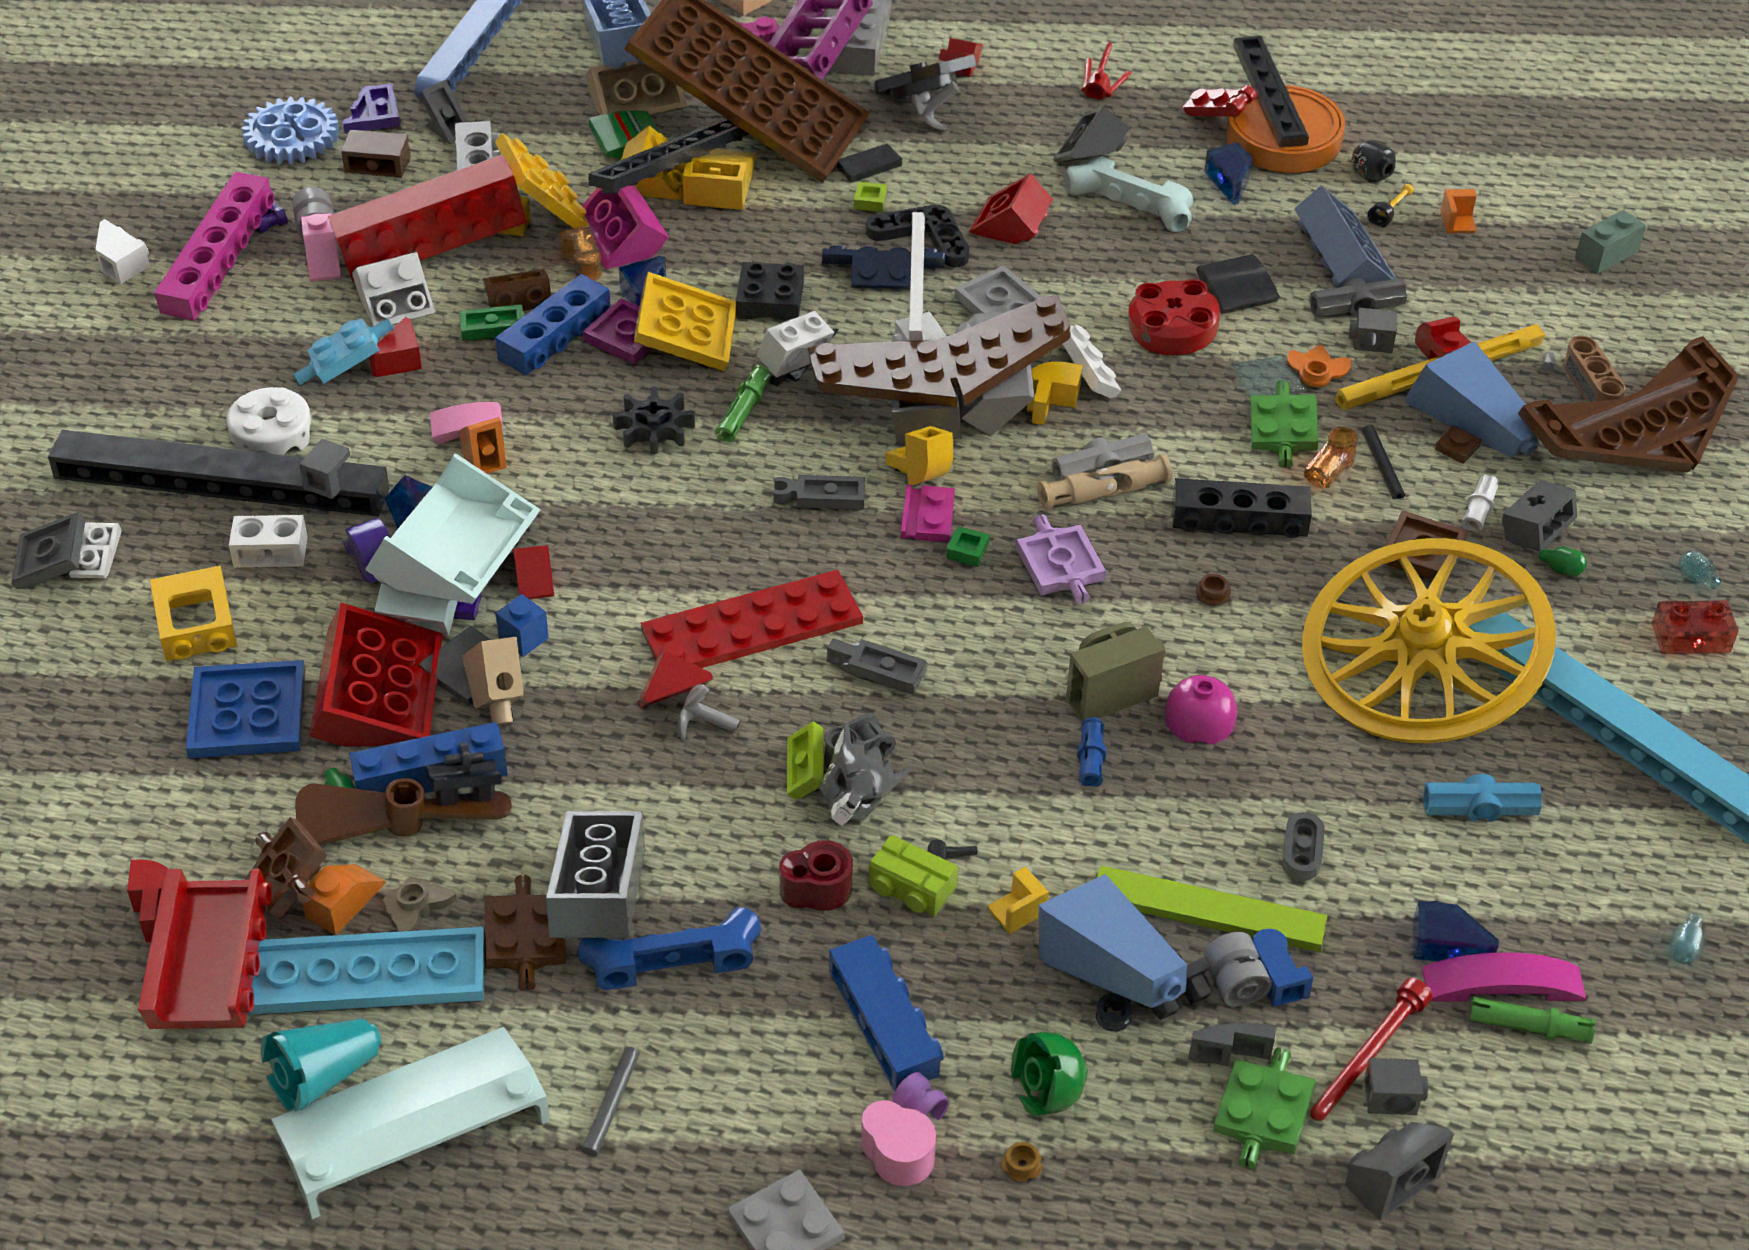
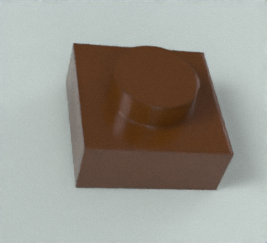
[1435,425,1482,464]

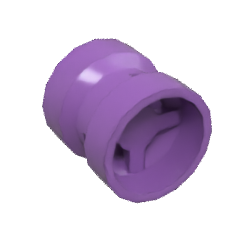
[892,1072,950,1120]

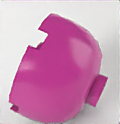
[1164,675,1238,745]

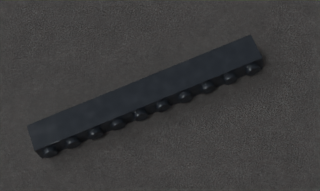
[48,429,390,517]

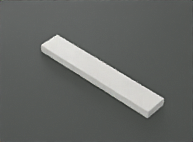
[909,212,925,341]

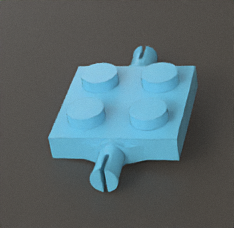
[293,318,395,385]

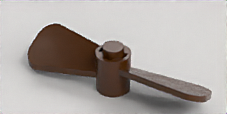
[295,778,512,846]

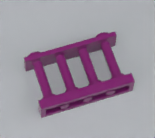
[768,0,873,80]

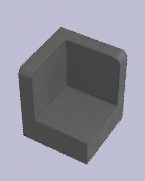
[299,439,350,499]

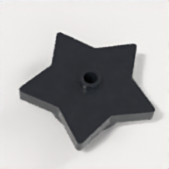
[873,54,977,101]

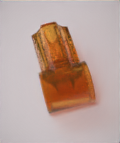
[1304,427,1358,489]

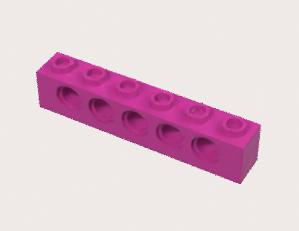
[154,171,274,321]

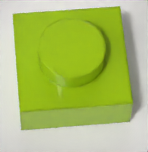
[853,181,888,212]

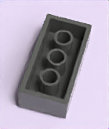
[546,811,645,940]

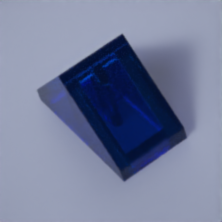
[619,256,666,306]

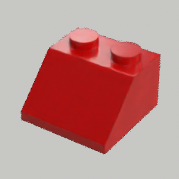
[969,173,1053,244]

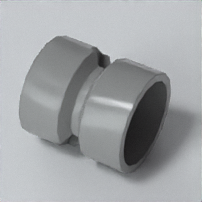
[292,187,334,241]
[1204,932,1272,1007]

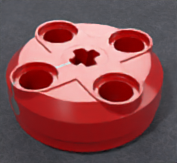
[1128,279,1220,355]

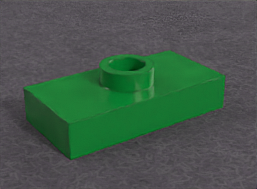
[459,305,523,341]

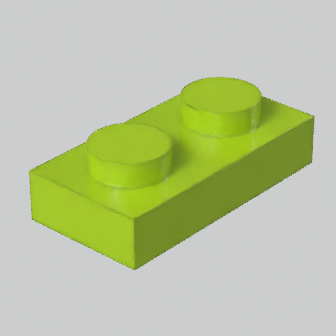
[787,721,824,799]

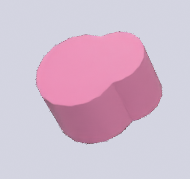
[861,1100,936,1186]

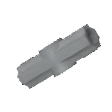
[1051,434,1154,481]

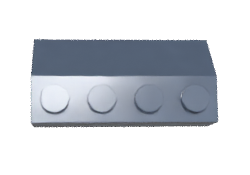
[1295,185,1397,287]

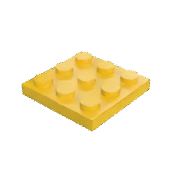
[495,133,590,235]
[634,272,736,371]

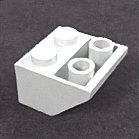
[352,252,435,326]

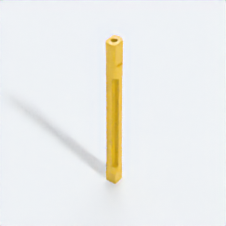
[1335,324,1546,411]

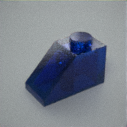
[1204,142,1253,205]
[1412,900,1499,962]

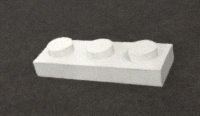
[1063,325,1122,398]

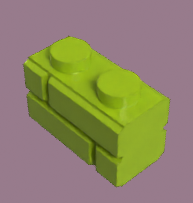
[868,834,959,917]

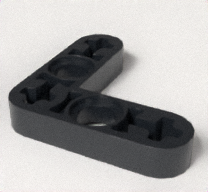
[866,204,969,267]

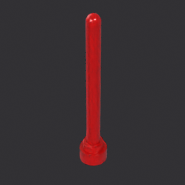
[1310,977,1433,1121]

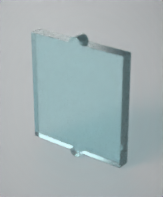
[1233,355,1305,398]

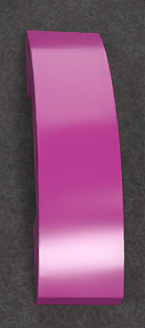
[1422,952,1586,1001]

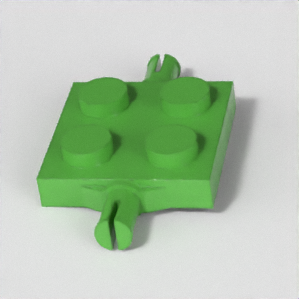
[1251,380,1318,467]
[1214,1047,1316,1169]

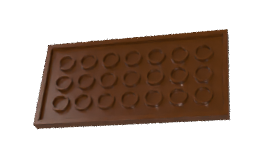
[624,0,870,183]

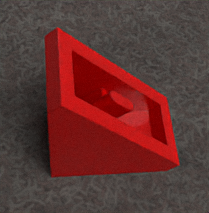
[369,317,422,377]
[513,545,554,599]
[638,651,713,708]

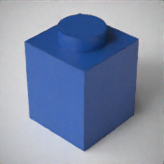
[495,594,549,657]

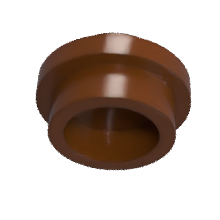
[1196,574,1231,606]

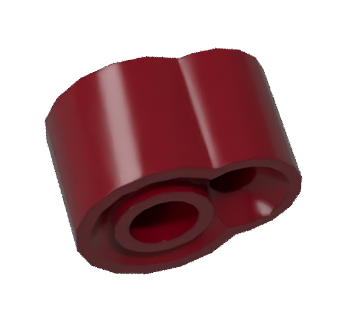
[779,840,853,911]

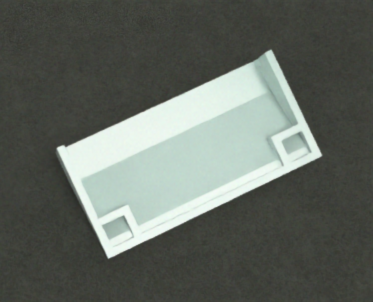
[365,453,541,604]
[271,1027,550,1219]

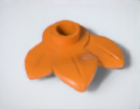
[1287,345,1351,387]

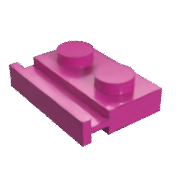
[901,484,955,542]

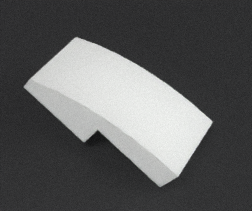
[69,522,122,579]

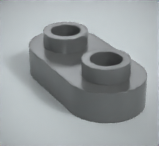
[1282,812,1325,881]

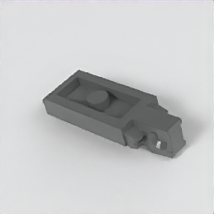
[826,638,927,695]

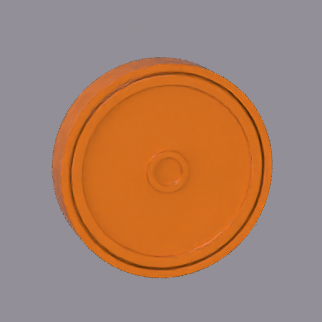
[1226,85,1345,173]

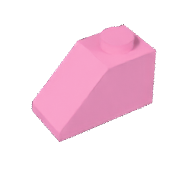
[301,213,341,282]

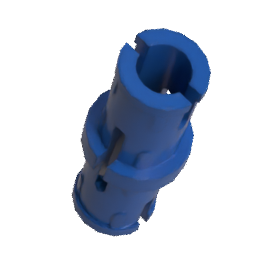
[1077,717,1106,787]

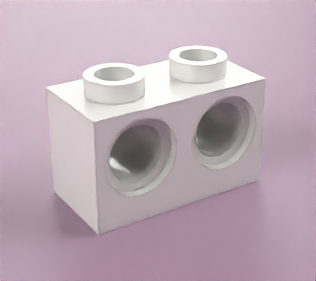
[757,311,834,377]
[229,515,308,568]

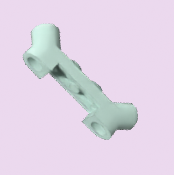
[1064,156,1193,232]

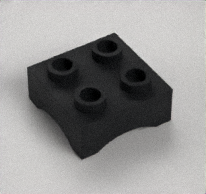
[736,262,804,321]

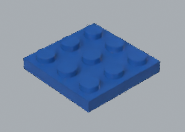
[186,660,306,758]

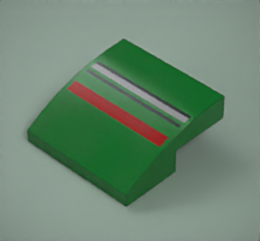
[588,110,660,159]

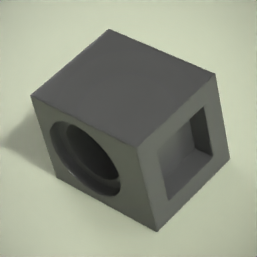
[1349,308,1397,353]
[1364,1058,1428,1115]

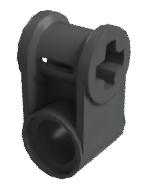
[824,713,896,768]

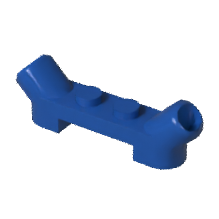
[578,907,761,990]

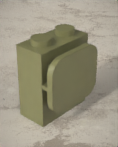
[1066,622,1166,722]

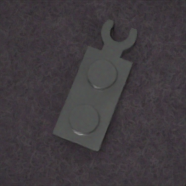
[773,475,865,510]

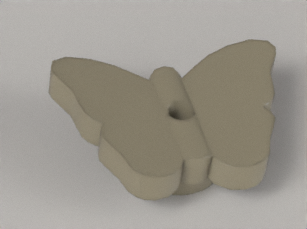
[383,877,456,932]

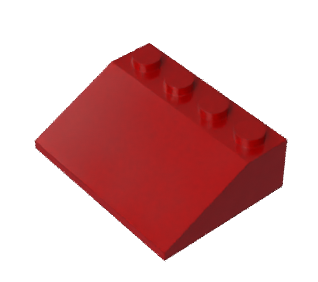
[309,602,443,747]

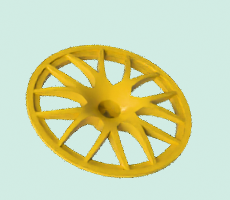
[1302,538,1556,743]

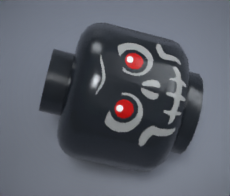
[1352,140,1396,182]

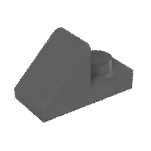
[418,80,468,144]

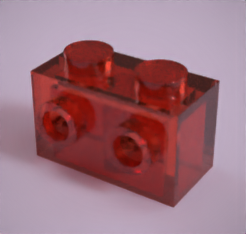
[1651,600,1739,654]

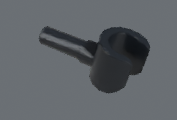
[928,839,978,860]

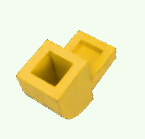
[1027,361,1082,425]
[885,426,953,485]

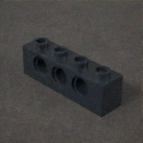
[1172,478,1312,538]

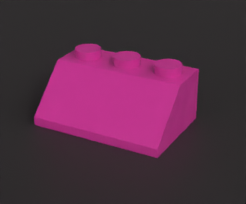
[582,185,669,269]

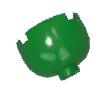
[1011,1032,1088,1116]

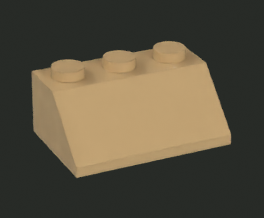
[585,61,687,115]

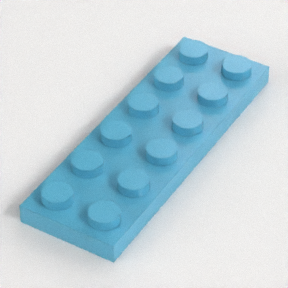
[247,927,485,1015]

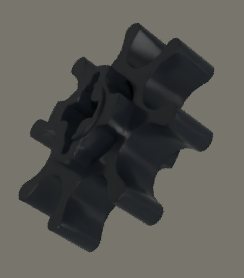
[612,386,695,454]

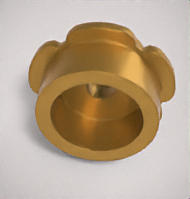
[1001,1141,1043,1182]

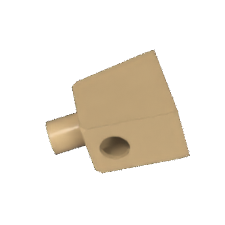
[462,637,524,726]

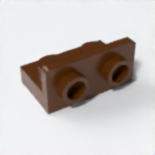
[483,269,551,311]

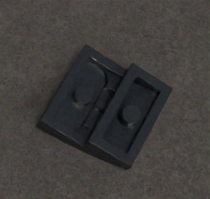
[1196,254,1280,314]

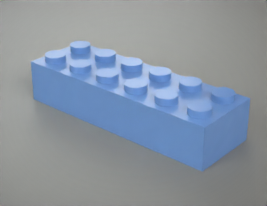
[581,0,651,69]

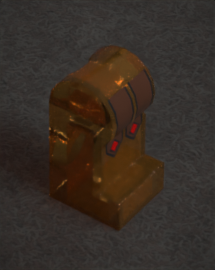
[559,226,602,281]

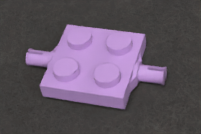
[1016,514,1106,604]

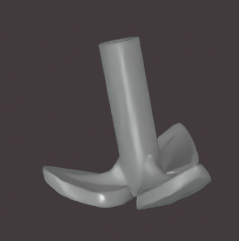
[911,82,960,130]
[678,684,739,743]

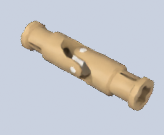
[1037,454,1172,511]

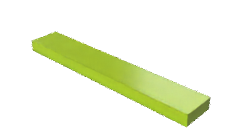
[1097,865,1328,952]

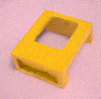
[150,565,237,661]

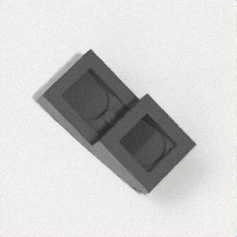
[1188,1023,1276,1066]

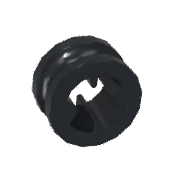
[1096,993,1132,1032]

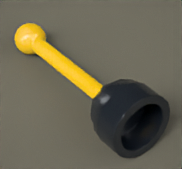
[1368,184,1414,228]

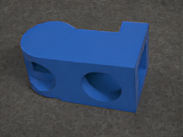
[1253,929,1313,1007]

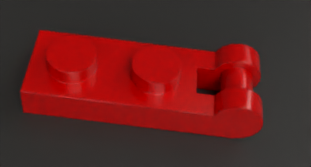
[1182,85,1257,117]

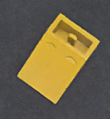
[683,149,757,210]

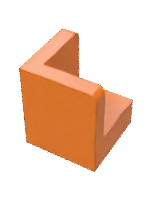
[1440,189,1477,233]

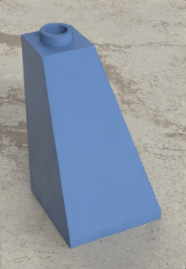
[1404,341,1540,457]
[1039,874,1187,1008]

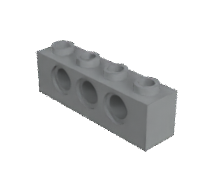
[455,121,499,170]

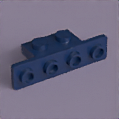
[822,245,945,289]

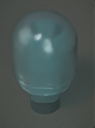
[1679,550,1722,589]
[1669,914,1705,964]

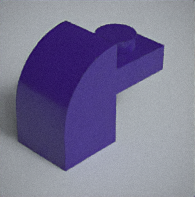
[343,518,391,583]

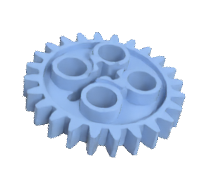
[242,97,339,165]

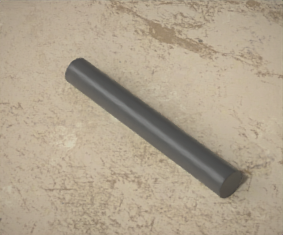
[582,1047,640,1156]

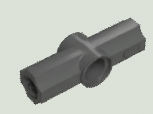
[1309,278,1407,318]

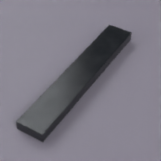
[1233,36,1309,147]

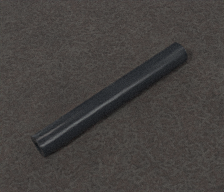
[1362,425,1405,499]

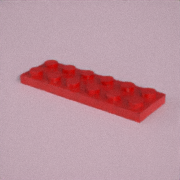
[641,569,863,668]

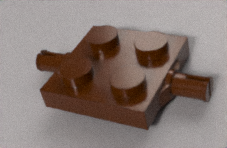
[245,817,327,919]
[484,875,566,990]

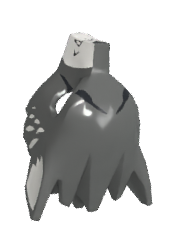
[819,723,912,825]

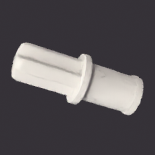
[1461,475,1498,533]

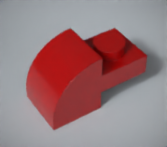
[938,38,983,77]
[1415,316,1471,359]
[127,859,168,943]

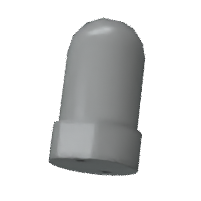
[1542,352,1555,371]

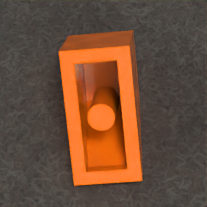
[459,417,507,474]
[302,864,386,935]

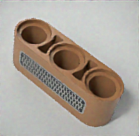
[1563,335,1626,402]

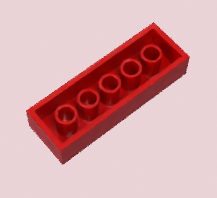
[328,155,527,282]

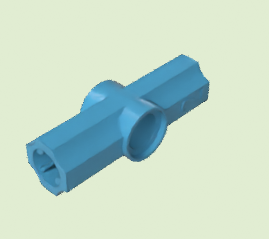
[1423,774,1542,822]

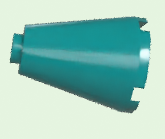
[261,1018,381,1112]

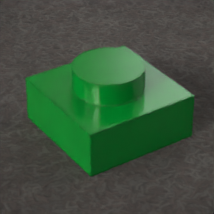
[946,526,990,567]

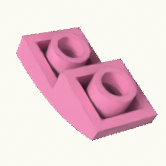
[430,402,503,444]

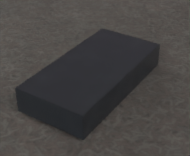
[837,143,902,183]

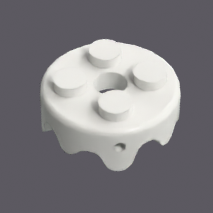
[226,387,312,455]

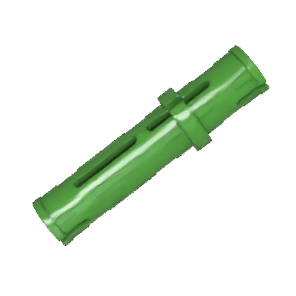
[715,365,771,443]
[1469,996,1596,1044]

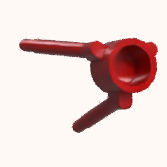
[1081,42,1132,100]

